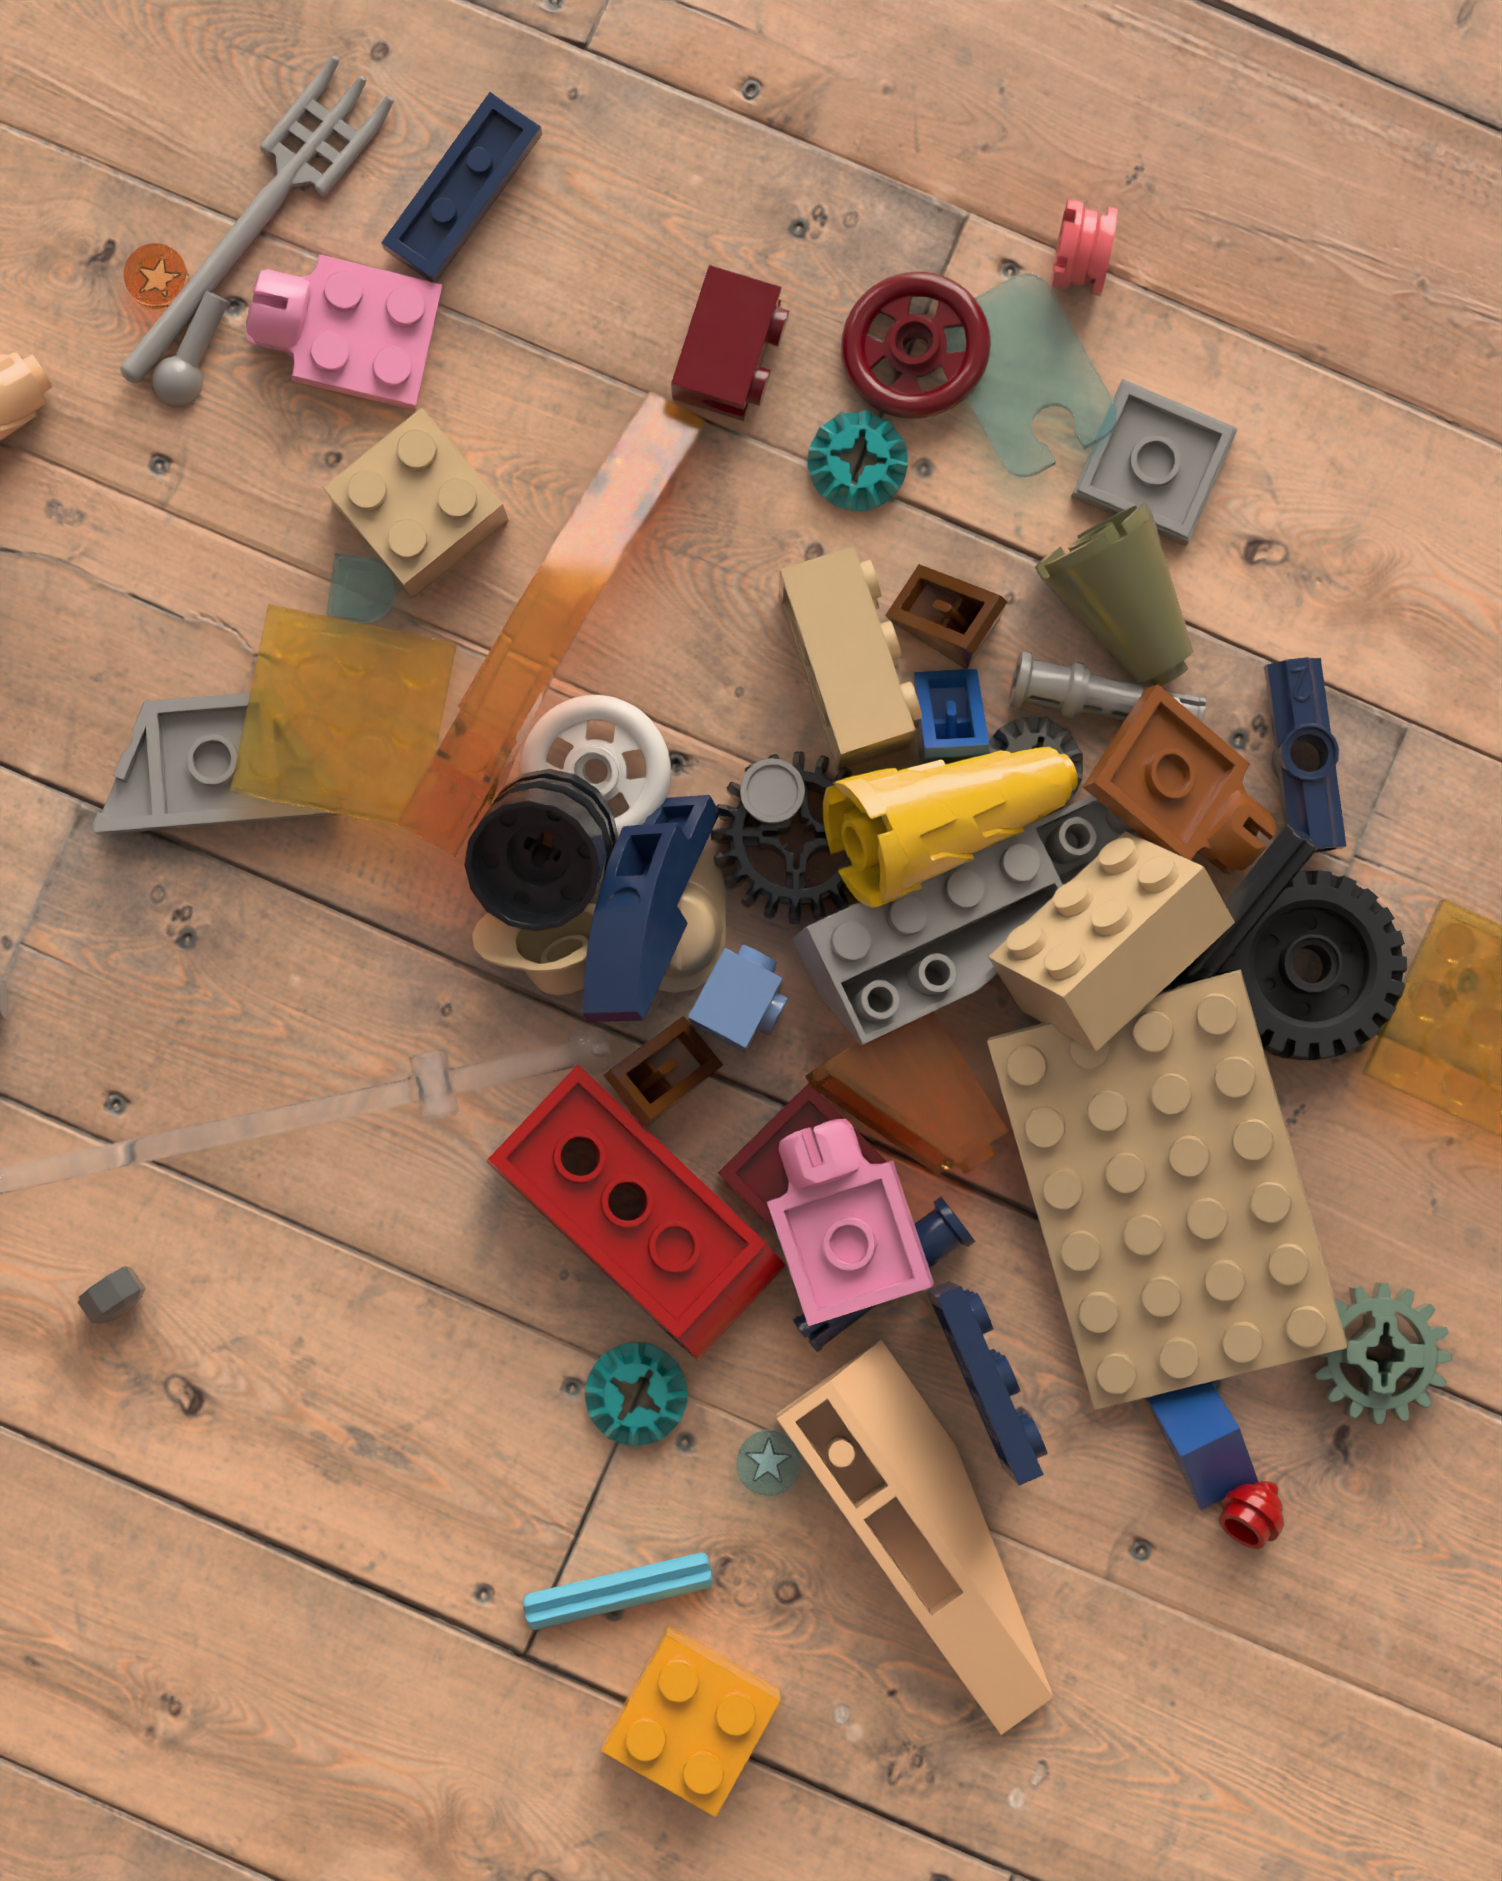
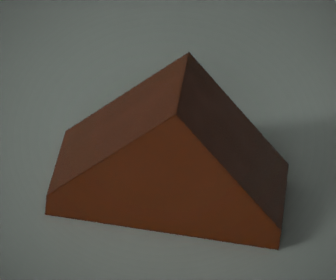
[885,564,1007,669]
[603,1016,723,1128]

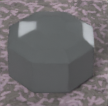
[78,1266,146,1324]

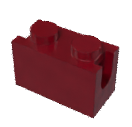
[671,265,790,421]

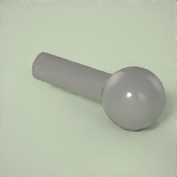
[152,291,229,407]

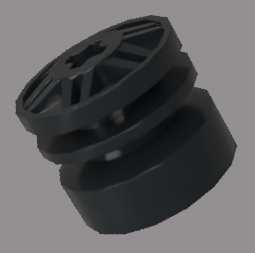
[464,769,618,931]

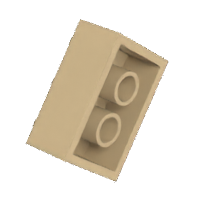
[779,546,922,771]
[988,831,1235,1052]

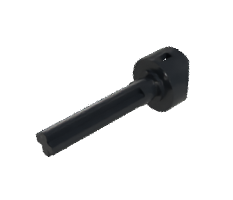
[1162,823,1318,991]

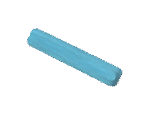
[523,1552,713,1630]

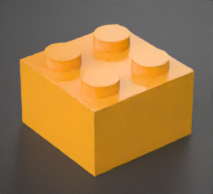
[601,1625,781,1817]

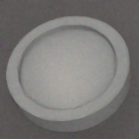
[740,758,805,824]

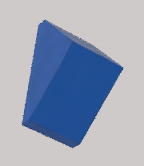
[914,669,989,765]
[1145,1382,1259,1510]

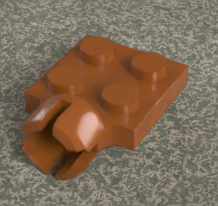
[1083,684,1277,875]

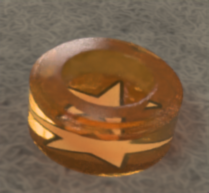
[124,243,190,310]

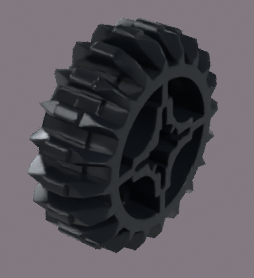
[711,751,852,924]

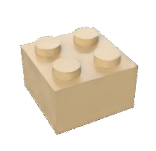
[323,407,509,599]

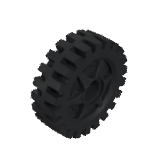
[1216,870,1407,1060]

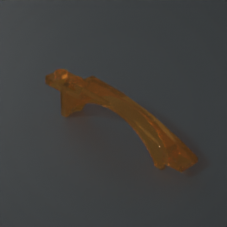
[396,391,706,857]

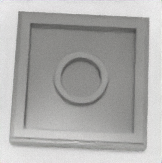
[1071,379,1238,546]

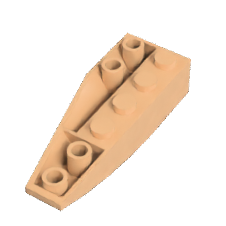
[776,1339,1054,1735]

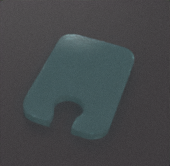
[944,273,1117,478]

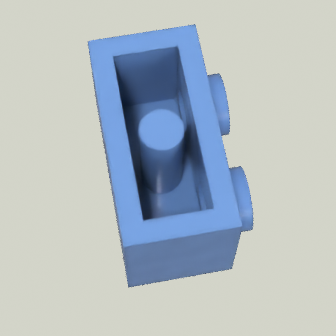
[688,944,788,1053]

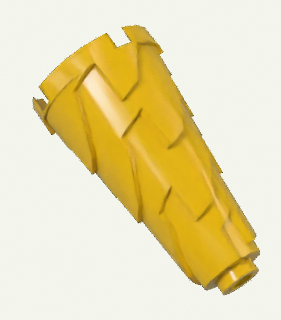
[823,746,1078,908]

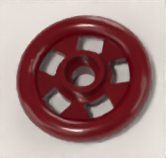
[841,272,991,419]

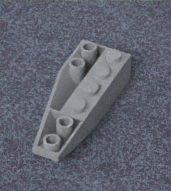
[792,795,1145,1046]

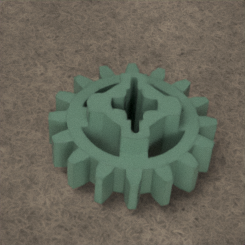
[1310,1282,1452,1424]

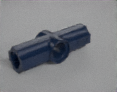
[1264,657,1347,853]

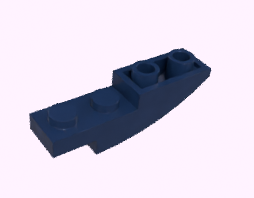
[582,795,718,1022]

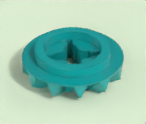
[808,410,908,511]
[584,1342,688,1447]

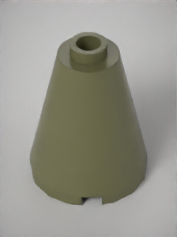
[1035,503,1193,686]

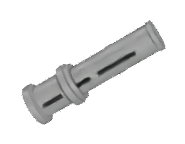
[1009,650,1206,722]

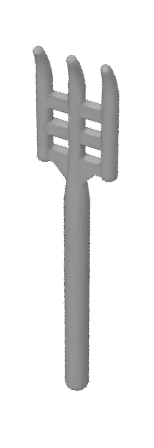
[120,56,394,383]

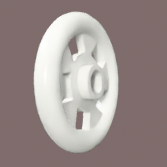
[520,695,671,839]

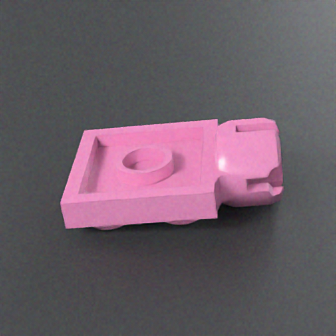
[246,254,442,411]
[767,1119,934,1326]

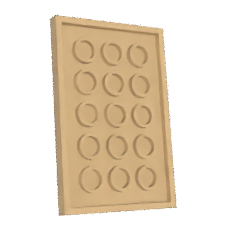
[987,969,1347,1410]

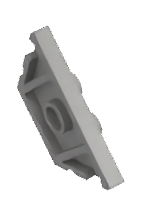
[93,691,342,835]

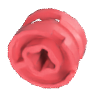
[1050,199,1118,296]

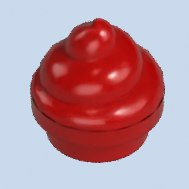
[1219,1481,1284,1549]

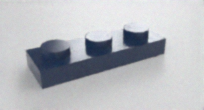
[381,92,543,283]

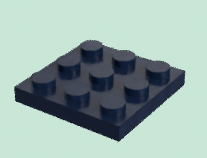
[926,1281,1048,1486]

